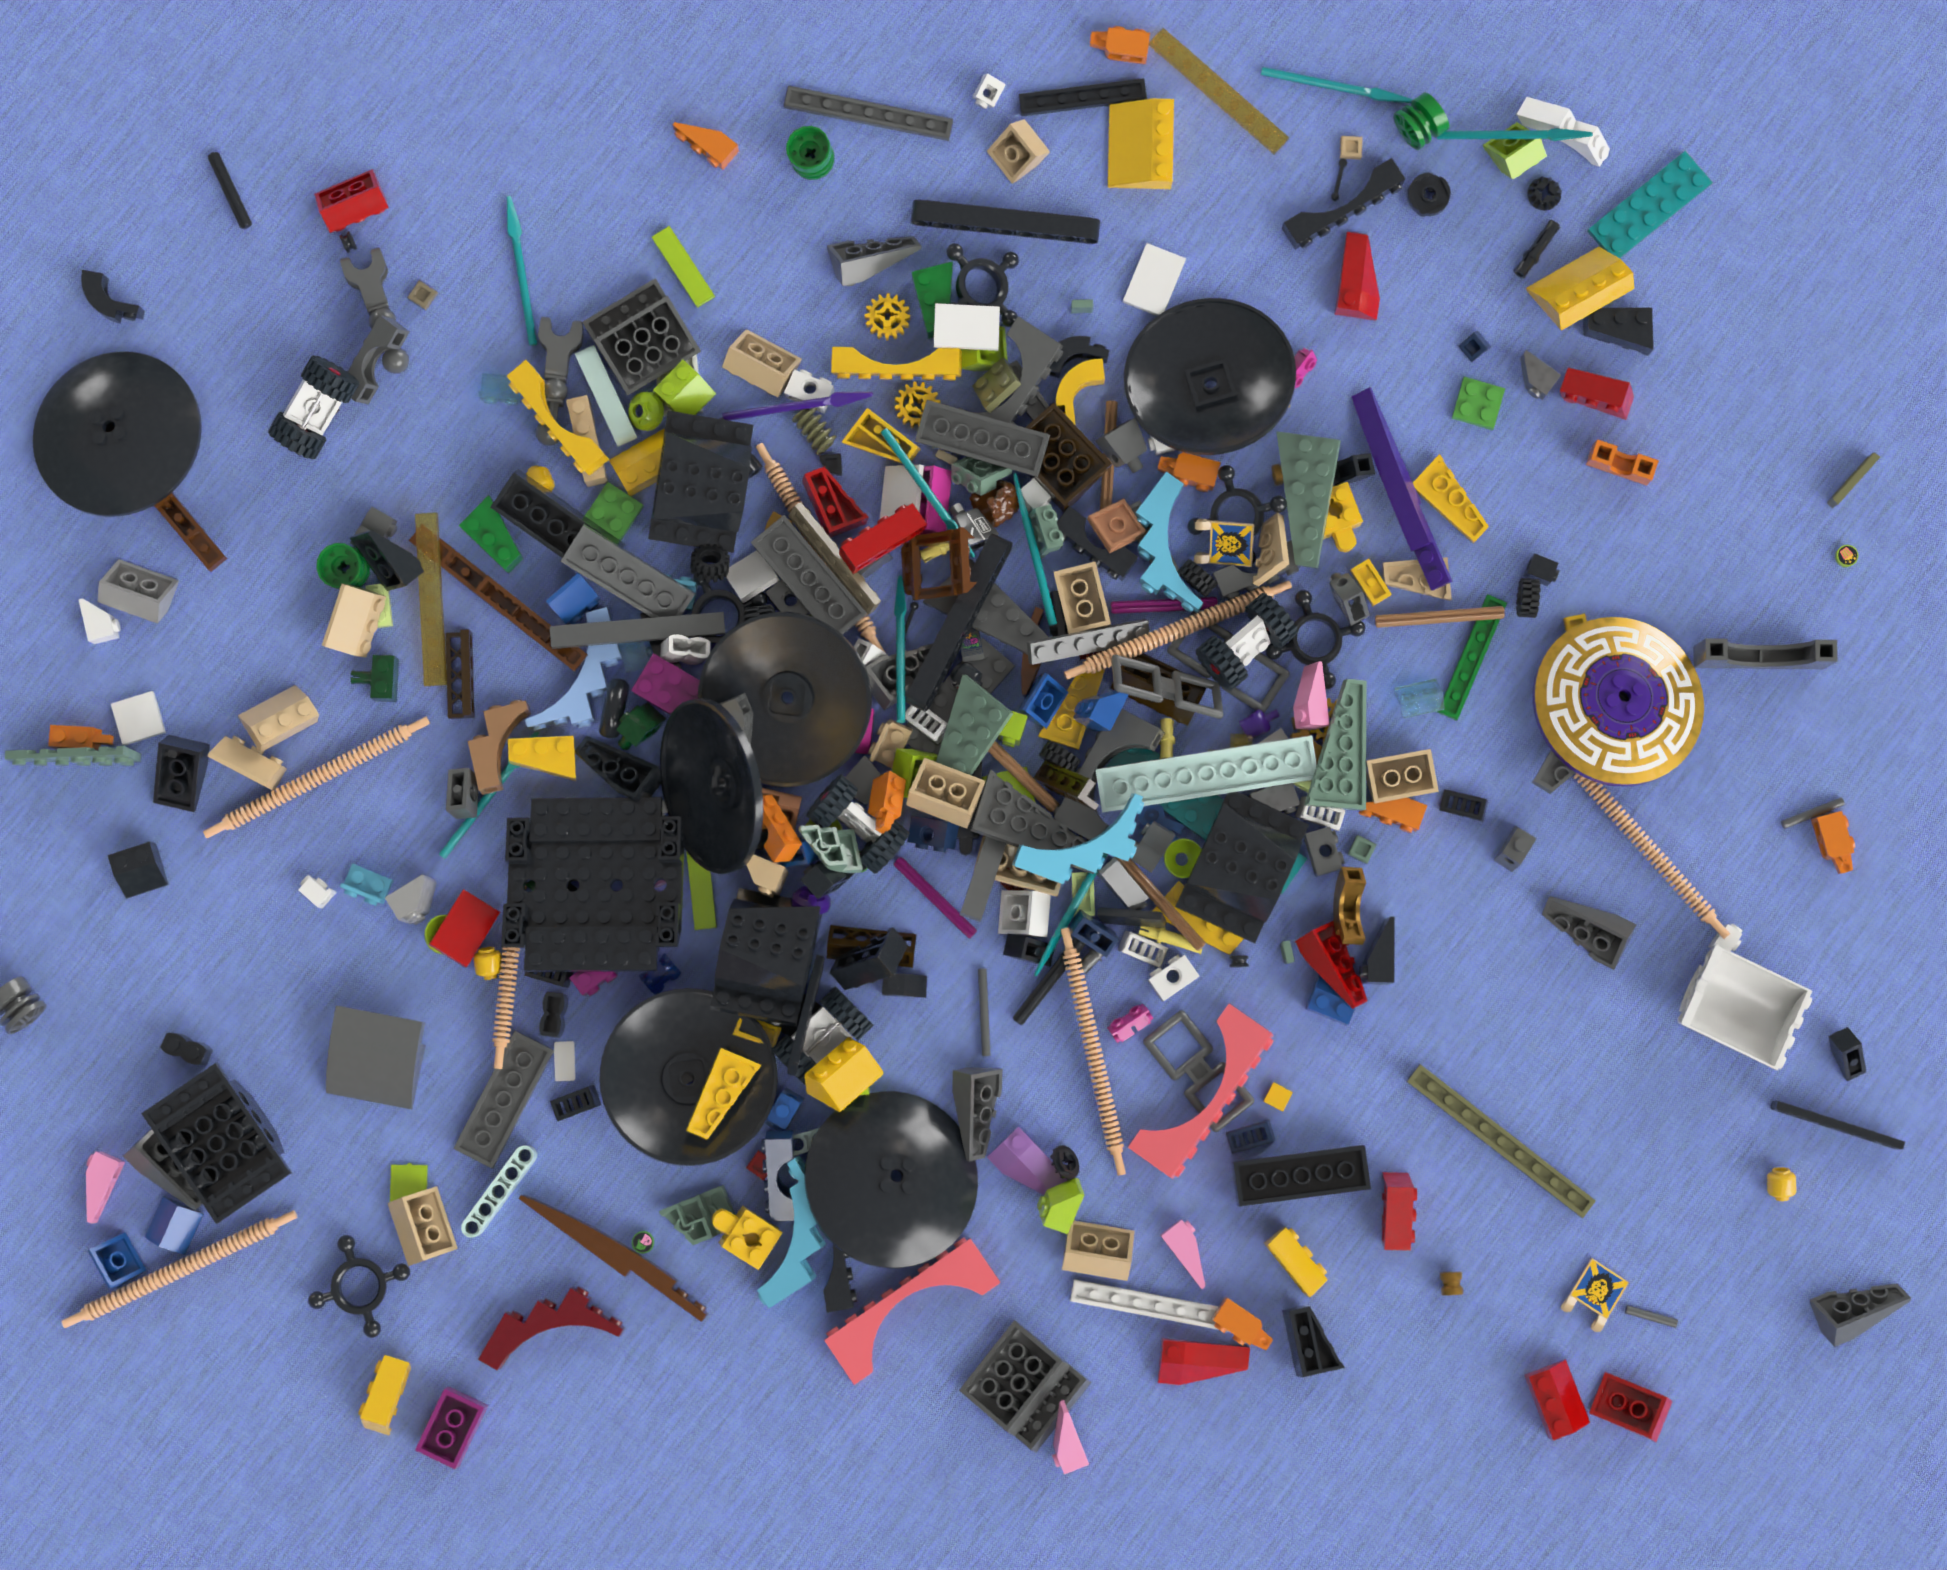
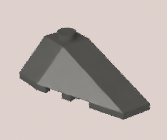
[827,236,921,286]
[865,643,956,711]
[1542,896,1637,970]
[952,1067,1003,1161]
[123,1129,202,1210]
[1810,1283,1911,1347]

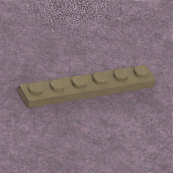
[788,502,881,615]

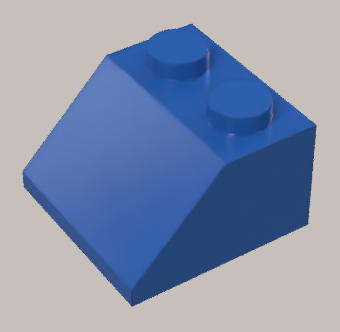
[546,573,601,625]
[1018,673,1069,729]
[1072,691,1128,731]
[1305,975,1355,1025]

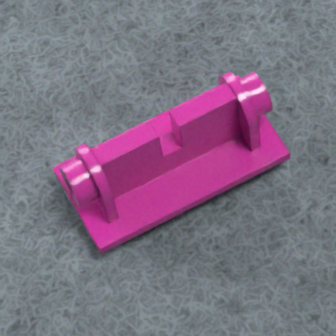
[1294,348,1317,389]
[1107,1003,1153,1043]

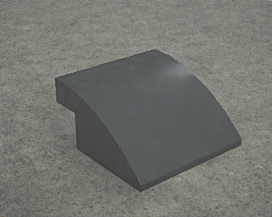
[582,278,701,395]
[326,1005,426,1109]
[959,1320,1091,1452]

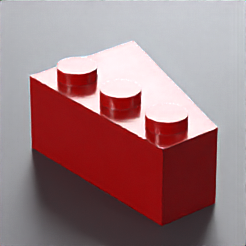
[1560,367,1634,420]
[802,467,869,538]
[1382,1172,1417,1251]

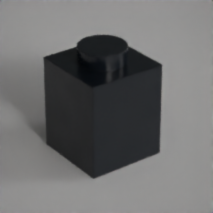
[1523,553,1560,586]

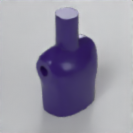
[1238,709,1280,741]

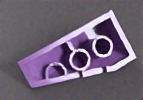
[987,1127,1068,1195]

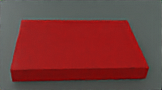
[429,889,500,968]

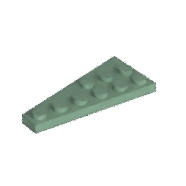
[1276,431,1341,569]
[936,674,1014,819]
[1304,679,1367,811]
[5,746,141,766]

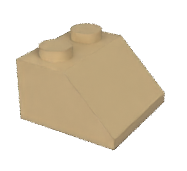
[987,119,1050,184]

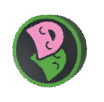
[632,1231,655,1253]

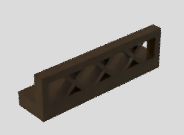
[446,629,475,719]
[1033,760,1099,810]
[826,925,917,968]

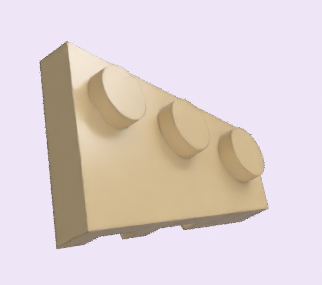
[1252,513,1289,587]
[1382,557,1452,601]

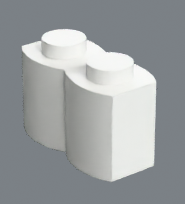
[660,635,710,665]

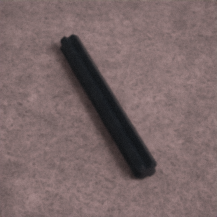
[1013,937,1085,1025]

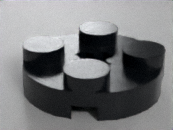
[1407,173,1451,217]

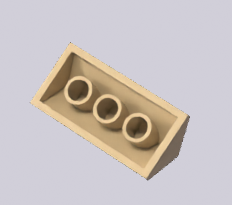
[973,835,1061,897]

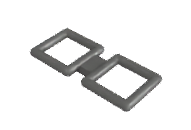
[1167,611,1290,713]
[1111,655,1224,719]
[1143,1010,1254,1132]

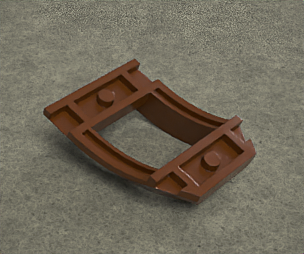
[901,527,977,600]

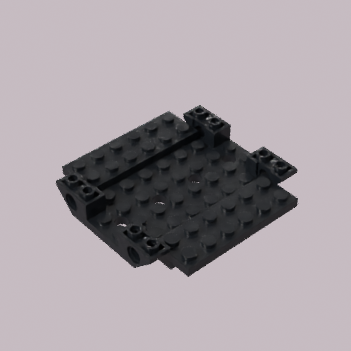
[501,797,684,972]

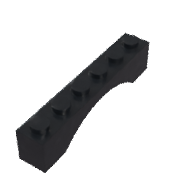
[1282,158,1405,250]
[823,1244,857,1313]

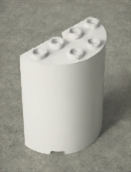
[1678,945,1812,1070]

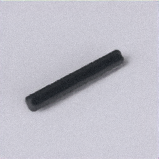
[207,152,252,229]

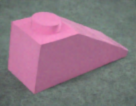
[1293,662,1330,730]
[86,1151,125,1223]
[1160,1219,1205,1289]
[1052,1400,1089,1474]

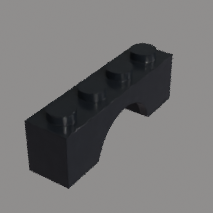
[1057,506,1138,581]

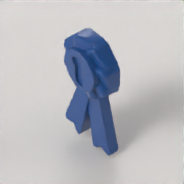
[1138,804,1185,844]

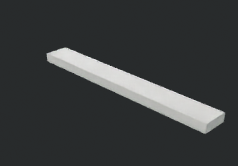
[1070,1279,1229,1332]

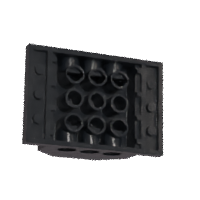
[648,411,753,553]
[1175,792,1309,944]
[710,888,822,1027]
[141,1062,292,1224]

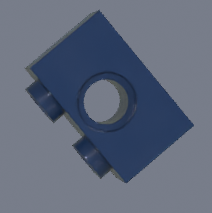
[907,816,959,853]
[1068,909,1119,957]

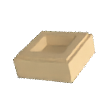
[1340,136,1363,160]

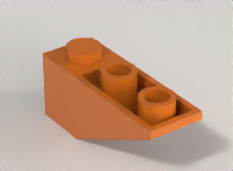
[672,122,739,170]
[1359,798,1428,833]

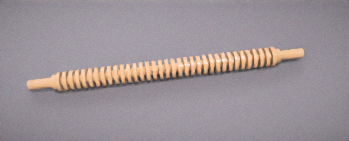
[756,443,886,653]
[1064,580,1292,680]
[203,716,430,838]
[1573,773,1730,939]
[492,883,527,1069]
[1061,927,1126,1176]
[61,1210,298,1328]

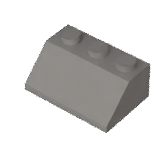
[98,559,179,623]
[385,874,437,925]

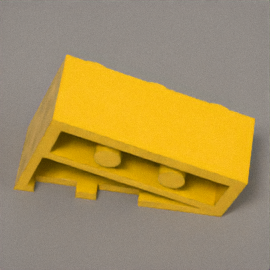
[842,408,921,464]
[508,736,576,782]
[358,1355,411,1435]

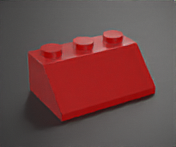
[314,169,389,233]
[1524,1359,1590,1441]

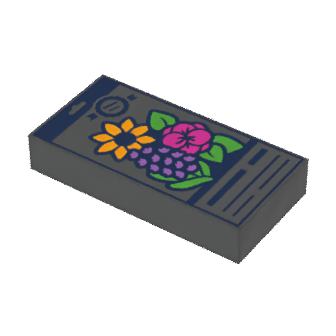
[960,627,984,663]

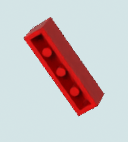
[839,503,927,574]

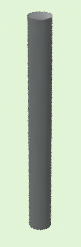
[978,969,991,1056]

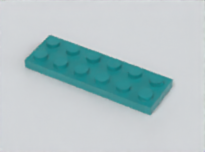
[1587,151,1713,258]

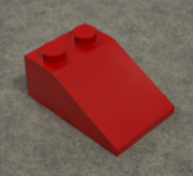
[1589,1372,1673,1442]

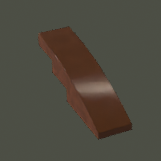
[1021,606,1044,698]

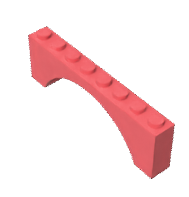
[1128,1004,1274,1179]
[824,1237,1001,1385]

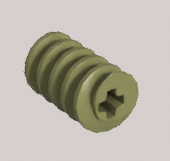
[792,407,837,455]

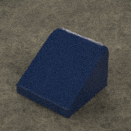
[1458,331,1491,362]

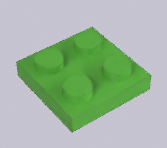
[1451,377,1505,431]
[585,482,644,541]

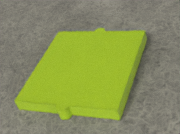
[390,1163,428,1202]

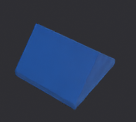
[145,1196,204,1255]
[88,1232,146,1289]

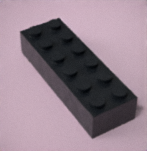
[490,469,625,558]
[1231,1145,1371,1207]

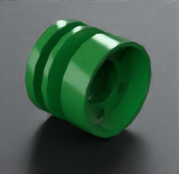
[1393,92,1450,150]
[786,126,835,180]
[316,543,370,590]

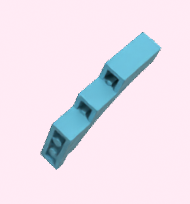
[757,1156,826,1308]

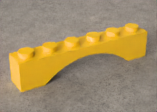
[831,347,962,381]
[507,360,609,476]

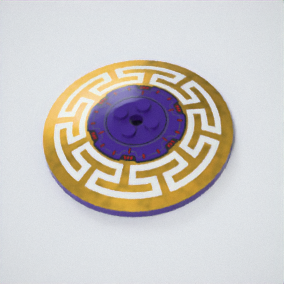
[1532,617,1704,787]

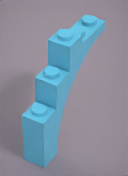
[1135,472,1203,613]
[1012,793,1144,884]

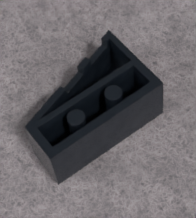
[1583,308,1654,356]
[800,861,863,899]
[829,927,908,990]
[1282,1306,1345,1377]

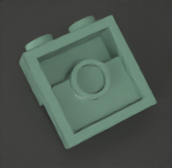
[951,457,1012,496]
[1028,504,1064,559]

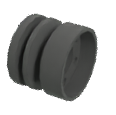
[0,976,46,1034]

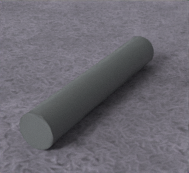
[1625,1305,1678,1328]

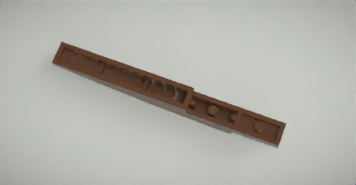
[106,423,228,572]
[409,524,588,672]
[518,1195,709,1322]

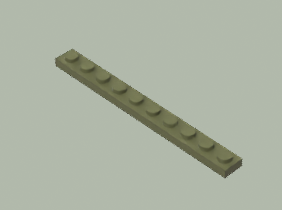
[1406,1064,1596,1218]

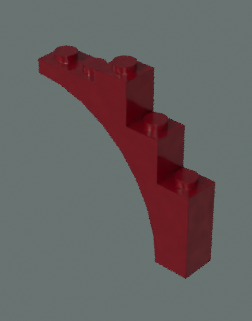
[478,1286,625,1371]

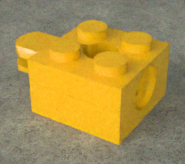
[1323,482,1363,552]
[712,1205,783,1270]

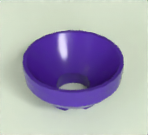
[791,886,831,915]

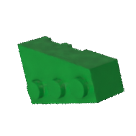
[911,261,953,339]
[459,495,524,574]

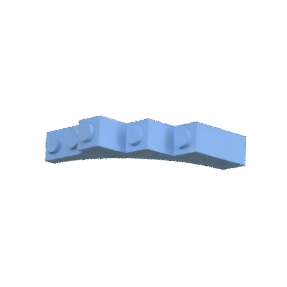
[525,607,623,732]

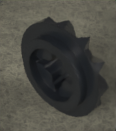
[1527,176,1562,211]
[1050,1145,1079,1180]

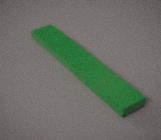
[1437,594,1507,721]

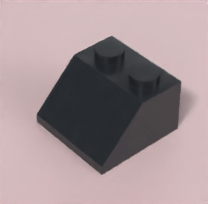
[108,842,169,898]

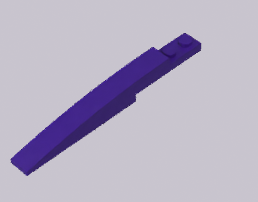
[1352,387,1453,591]

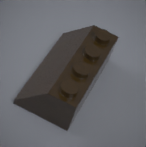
[1110,652,1206,726]

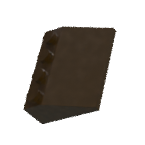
[1025,403,1112,513]

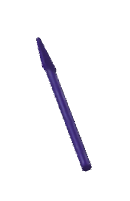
[722,392,873,421]

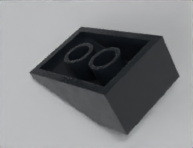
[350,530,424,591]
[153,735,210,812]
[1359,916,1395,985]

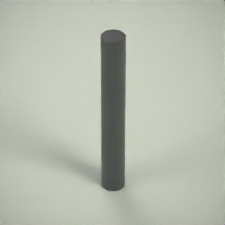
[1781,797,1845,829]

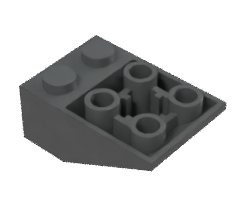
[720,693,753,746]

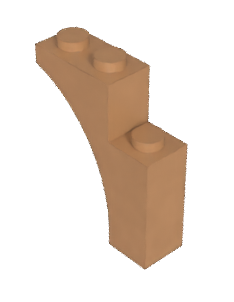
[468,700,531,795]

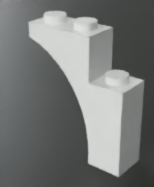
[1516,97,1610,167]

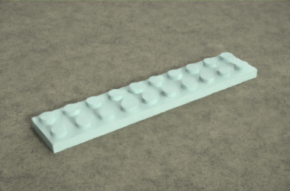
[1096,735,1317,813]

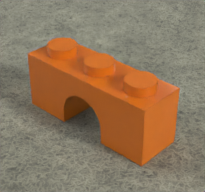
[1586,439,1659,486]
[762,795,802,863]

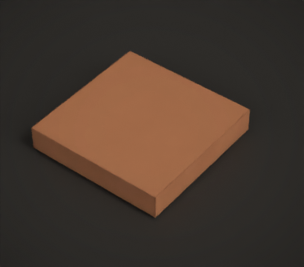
[1087,499,1147,553]

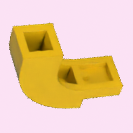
[1056,358,1105,425]

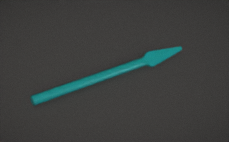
[1261,67,1412,103]
[1437,128,1593,141]
[507,196,537,346]
[881,428,975,558]
[1013,473,1057,626]
[894,575,907,723]
[439,732,539,859]
[1034,853,1108,976]

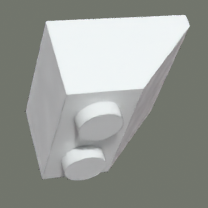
[998,890,1051,937]

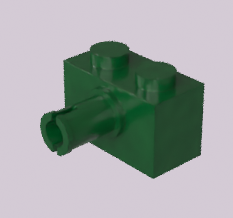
[350,655,399,702]
[617,702,666,750]

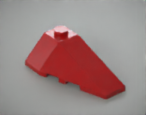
[1334,232,1380,321]
[1295,921,1368,1009]
[1158,1338,1250,1385]

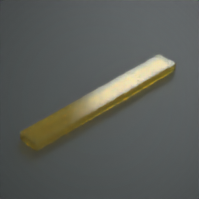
[1149,28,1289,155]
[415,512,447,686]

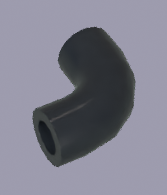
[599,678,630,738]

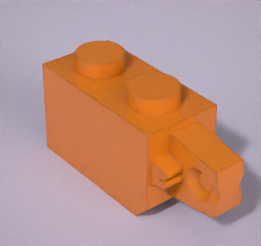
[1090,26,1150,64]
[1157,452,1221,492]
[48,725,114,750]
[868,770,906,833]
[1811,811,1855,874]
[1211,1297,1273,1350]

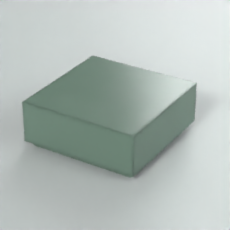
[1071,299,1093,313]
[1347,835,1377,864]
[1280,940,1295,964]

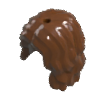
[969,479,1019,528]

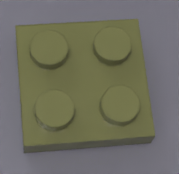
[972,357,1021,413]

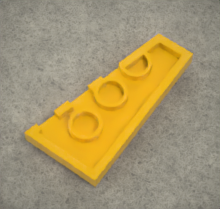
[1413,454,1489,544]
[1038,669,1105,750]
[1152,881,1243,955]
[686,1048,761,1139]

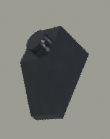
[1003,934,1055,967]
[882,973,927,998]
[1828,1027,1866,1081]

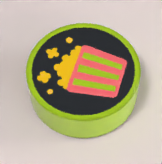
[1835,545,1858,567]

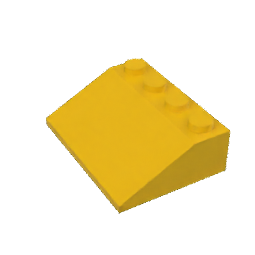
[1108,98,1174,189]
[1526,246,1634,330]

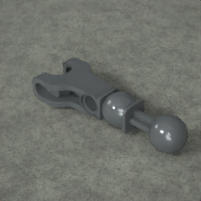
[340,247,409,374]
[536,317,583,446]

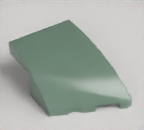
[798,825,863,873]
[659,1185,735,1245]

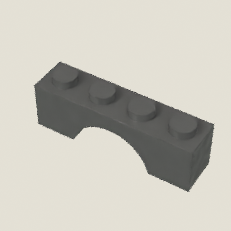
[348,315,410,405]
[1212,540,1301,601]

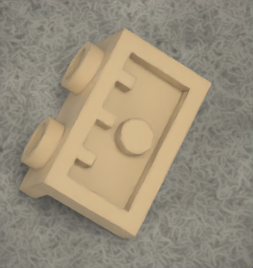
[868,719,913,768]

